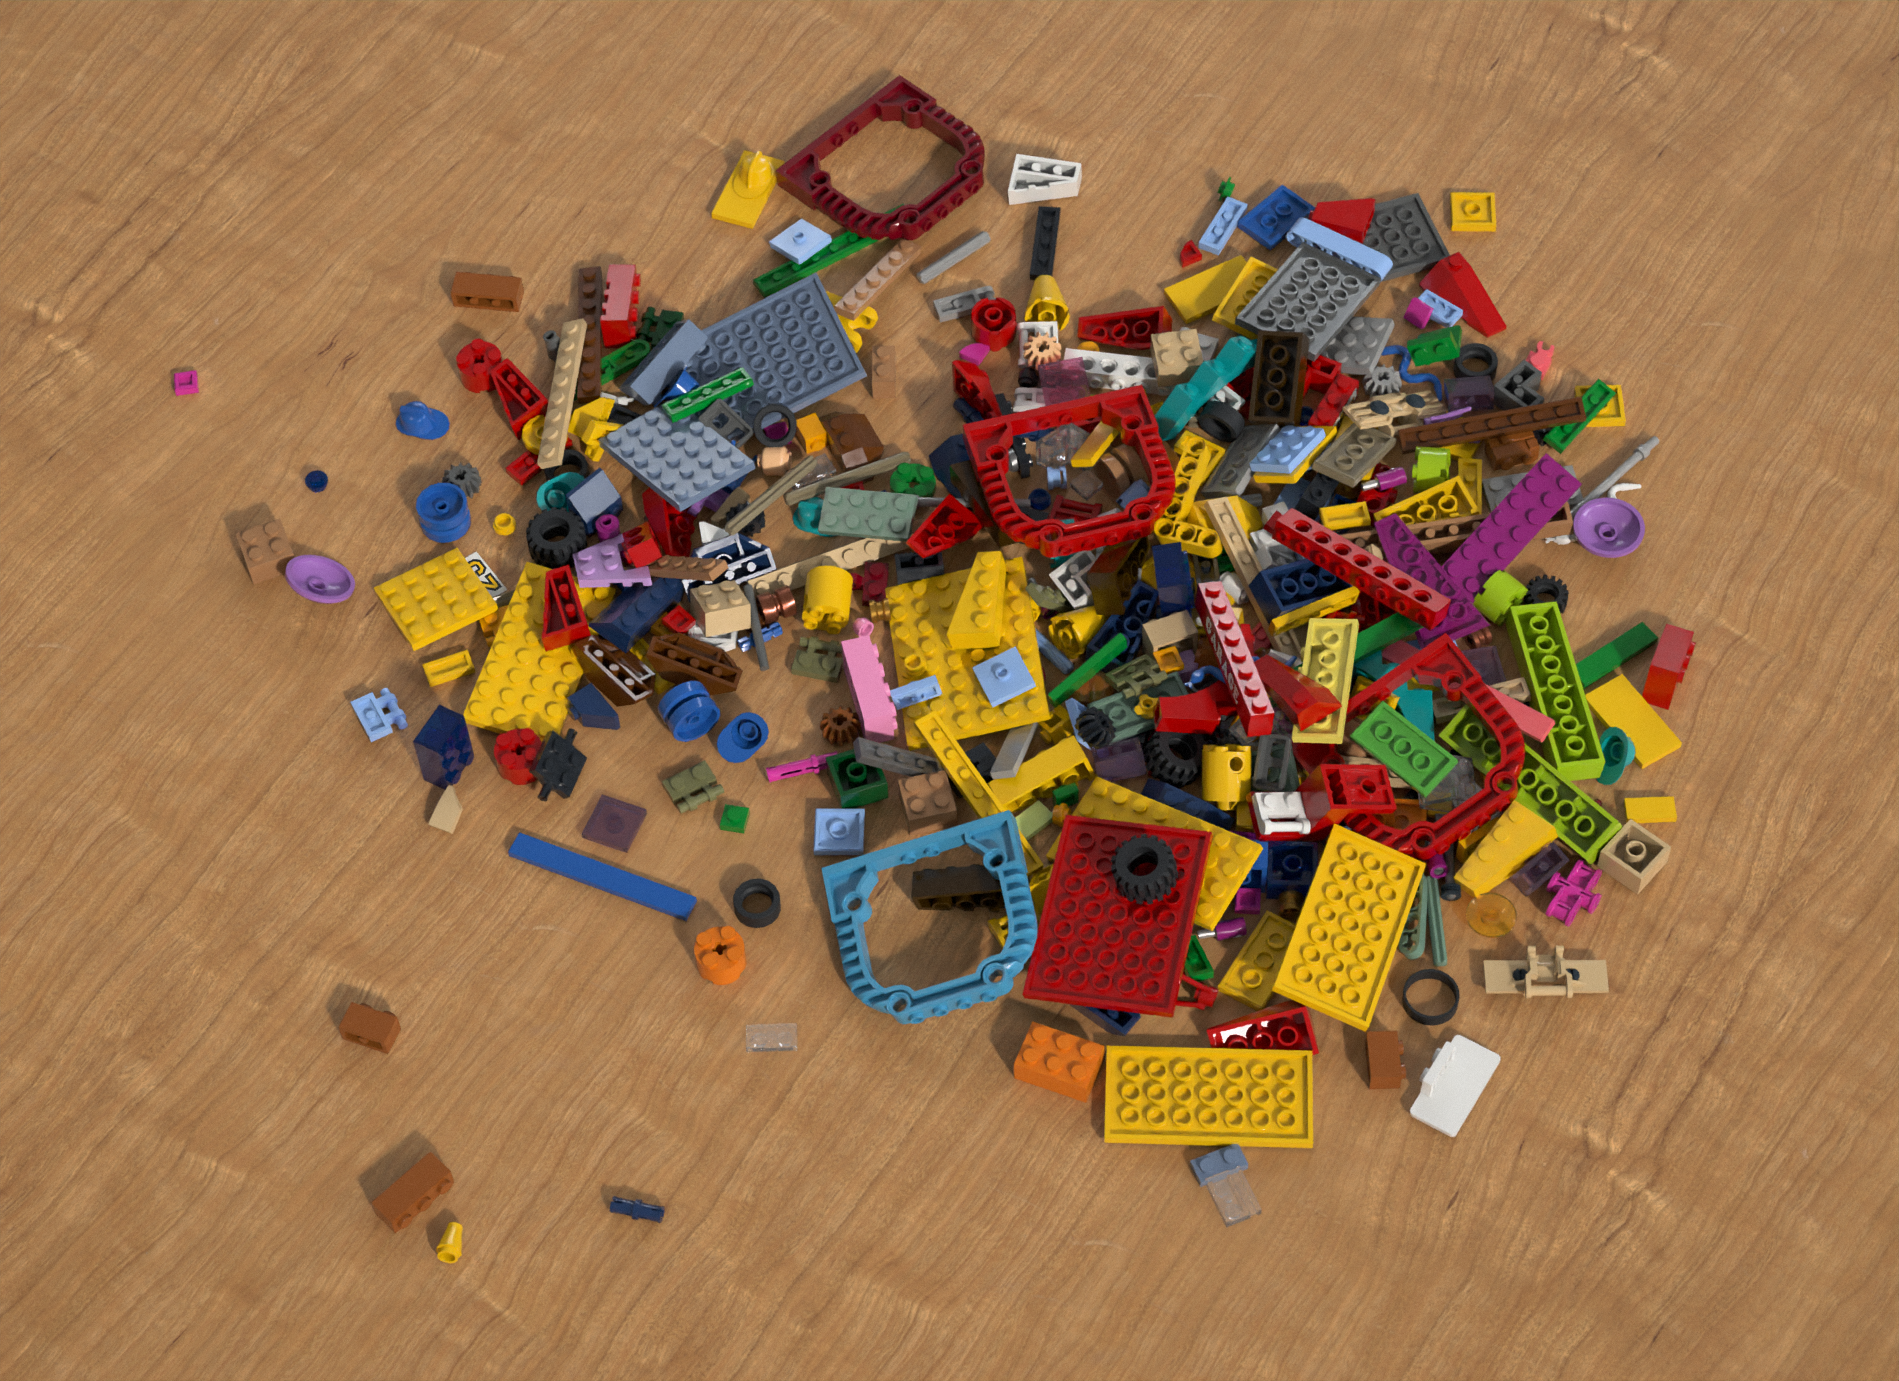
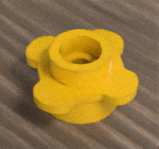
[1134,694,1158,719]

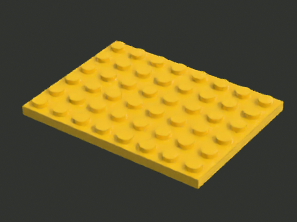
[885,556,1051,751]

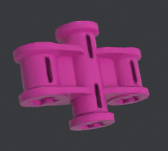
[1546,859,1602,927]

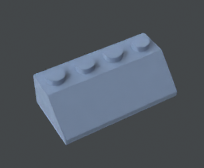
[618,319,708,406]

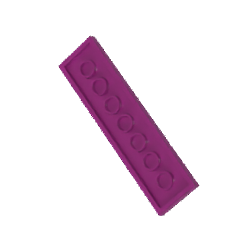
[1442,453,1582,604]

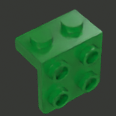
[1407,325,1462,367]

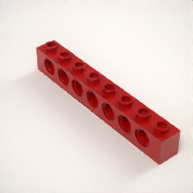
[1272,508,1451,631]

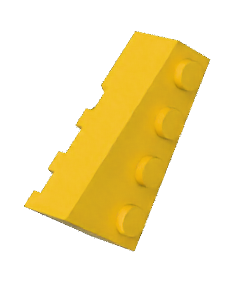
[947,551,1007,649]
[1454,800,1558,900]

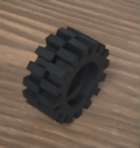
[1524,575,1569,614]

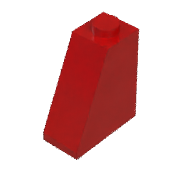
[1308,198,1376,244]

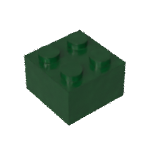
[826,749,889,809]

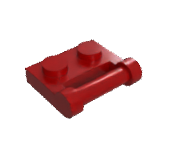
[1049,495,1103,522]

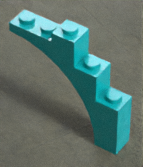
[1155,336,1257,441]
[1352,650,1435,741]

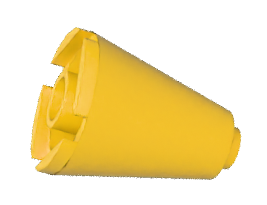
[1024,275,1070,331]
[1048,605,1111,659]

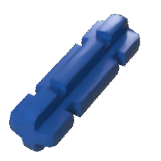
[737,622,783,652]

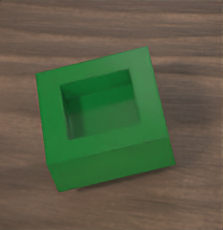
[1052,782,1079,807]
[720,804,750,834]

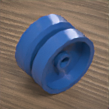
[416,483,471,543]
[658,681,720,742]

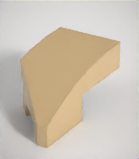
[428,785,463,834]

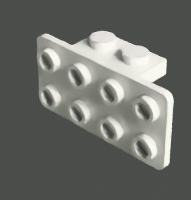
[1410,1035,1501,1137]

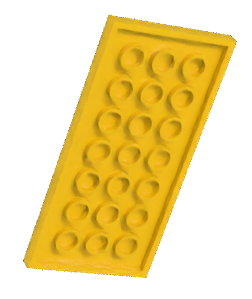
[462,562,616,742]
[1046,776,1263,931]
[1271,823,1426,1032]
[1104,1046,1313,1148]

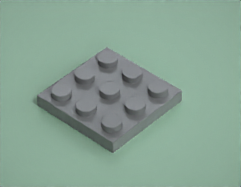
[1320,317,1395,375]

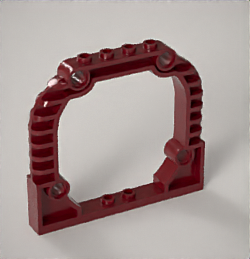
[775,75,985,240]

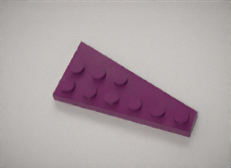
[1374,513,1490,650]

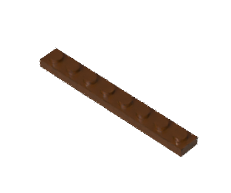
[577,266,602,404]
[1398,397,1586,454]

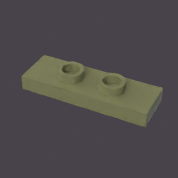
[1026,582,1075,613]

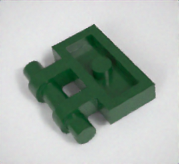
[636,306,684,349]

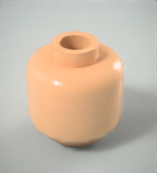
[757,446,792,476]

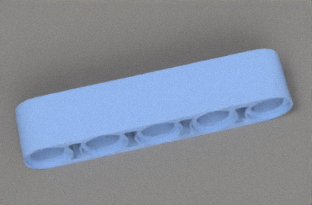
[1286,217,1393,283]

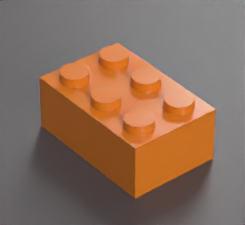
[1014,1021,1104,1103]

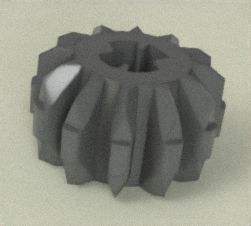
[442,462,482,499]

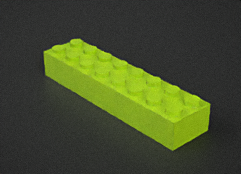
[1505,601,1605,781]
[1439,704,1623,865]

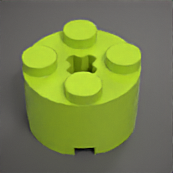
[1412,446,1451,493]
[1473,570,1528,627]

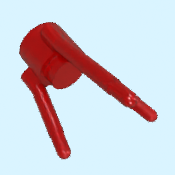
[1176,971,1219,1011]

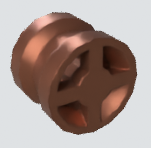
[1464,627,1493,651]

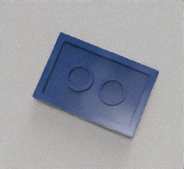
[1238,184,1315,251]

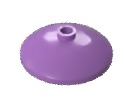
[1573,498,1645,558]
[285,555,355,604]

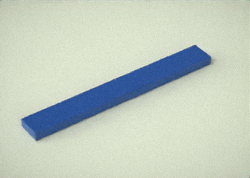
[508,832,697,921]

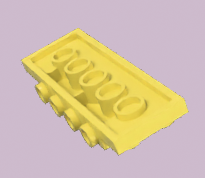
[1292,618,1359,744]

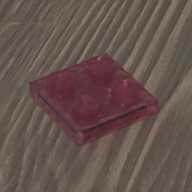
[1037,357,1091,406]

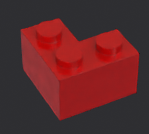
[1303,355,1342,400]

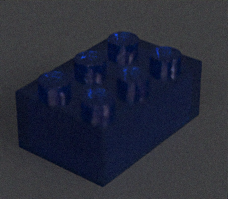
[1152,542,1195,618]
[413,705,474,790]

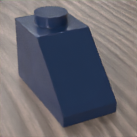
[567,683,621,730]

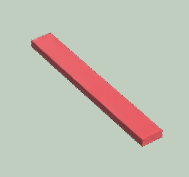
[1382,640,1555,743]

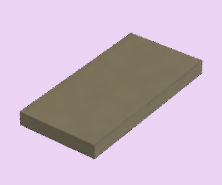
[1312,423,1397,488]

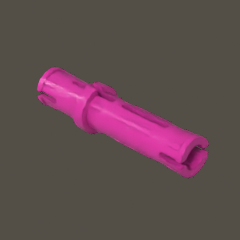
[766,751,838,783]

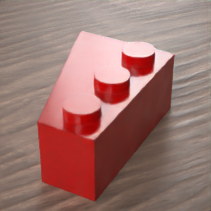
[490,358,548,441]
[542,565,591,652]
[1642,624,1696,710]

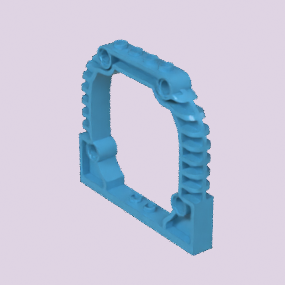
[821,810,1038,1024]

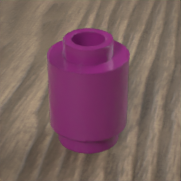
[596,514,621,543]

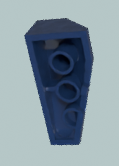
[929,434,980,519]

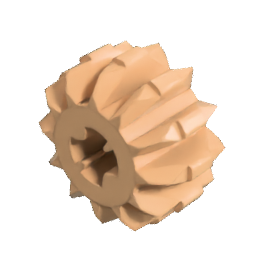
[1023,332,1061,371]

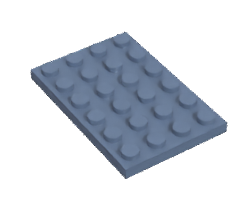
[599,400,755,512]

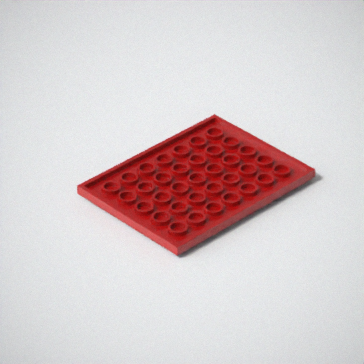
[1022,815,1213,1018]

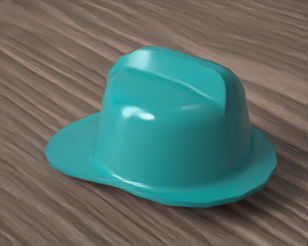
[536,472,585,512]
[793,497,838,537]
[1596,727,1635,785]

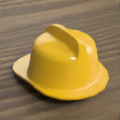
[733,151,775,199]

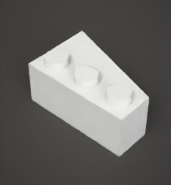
[1008,154,1082,205]

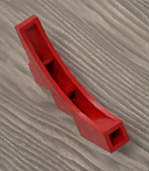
[1153,624,1257,734]

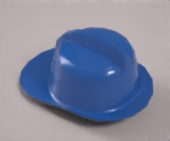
[653,365,700,407]
[396,401,450,440]
[717,712,769,763]

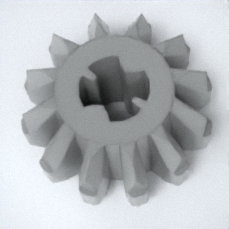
[1362,364,1402,397]

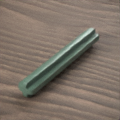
[1426,876,1447,967]

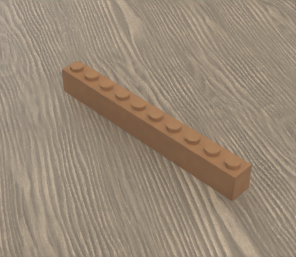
[1340,502,1573,558]

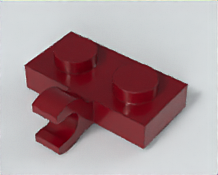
[850,562,889,606]

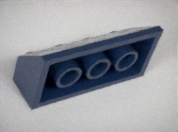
[589,577,685,653]

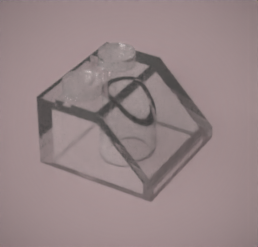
[1418,755,1477,813]

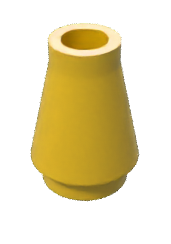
[436,1222,463,1263]

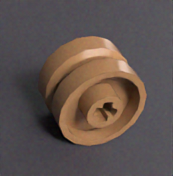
[1094,443,1149,503]

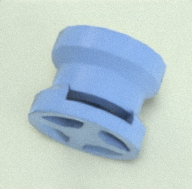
[1047,466,1067,490]

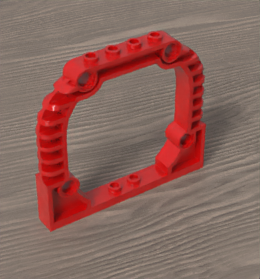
[962,385,1176,558]
[1291,633,1525,860]

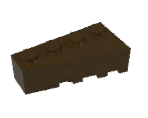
[1086,536,1150,615]

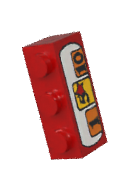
[1308,373,1359,431]

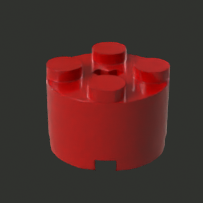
[971,297,1017,352]
[456,338,503,393]
[494,728,542,785]

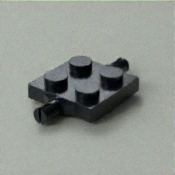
[529,728,587,802]

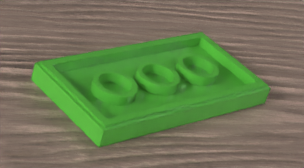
[1350,701,1458,798]

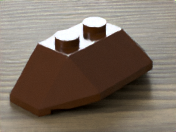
[819,412,884,484]
[645,633,743,696]
[574,635,656,707]

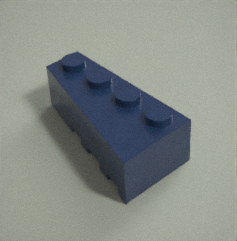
[1085,580,1159,673]

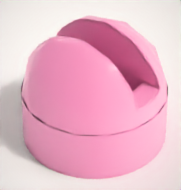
[853,617,874,637]

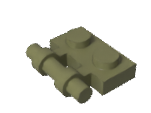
[791,636,843,683]
[1105,654,1168,699]
[662,760,724,814]

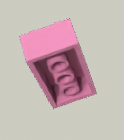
[841,635,897,743]

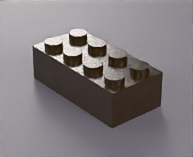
[1248,330,1310,428]

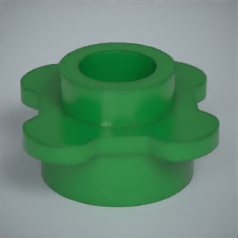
[1217,176,1235,201]

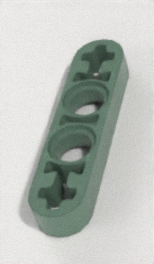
[1399,874,1428,960]

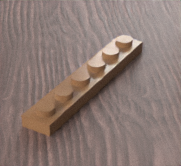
[834,238,922,321]
[623,555,729,581]

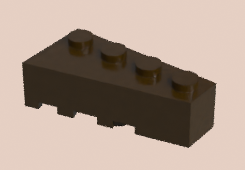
[950,460,1019,548]
[911,862,1006,912]

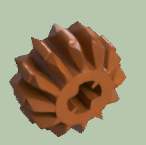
[820,705,861,747]

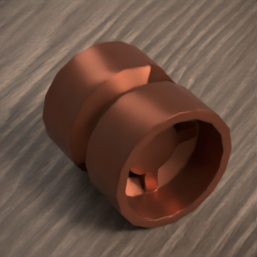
[756,585,797,625]

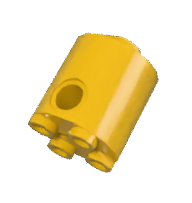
[802,565,853,634]
[1202,744,1251,810]

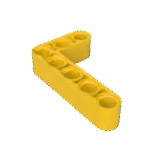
[1154,436,1223,558]

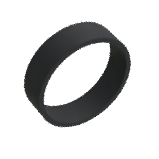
[1402,969,1460,1026]

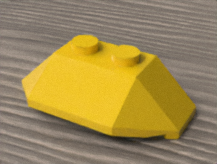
[1184,495,1264,546]

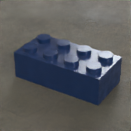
[1248,559,1353,625]

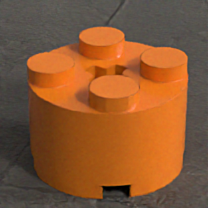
[694,926,747,985]

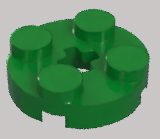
[890,463,936,498]

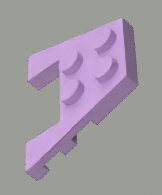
[573,534,652,588]

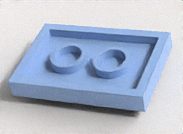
[1249,425,1326,474]

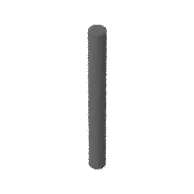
[743,584,769,671]

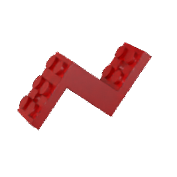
[1246,764,1397,841]

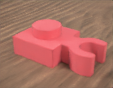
[1526,341,1554,380]

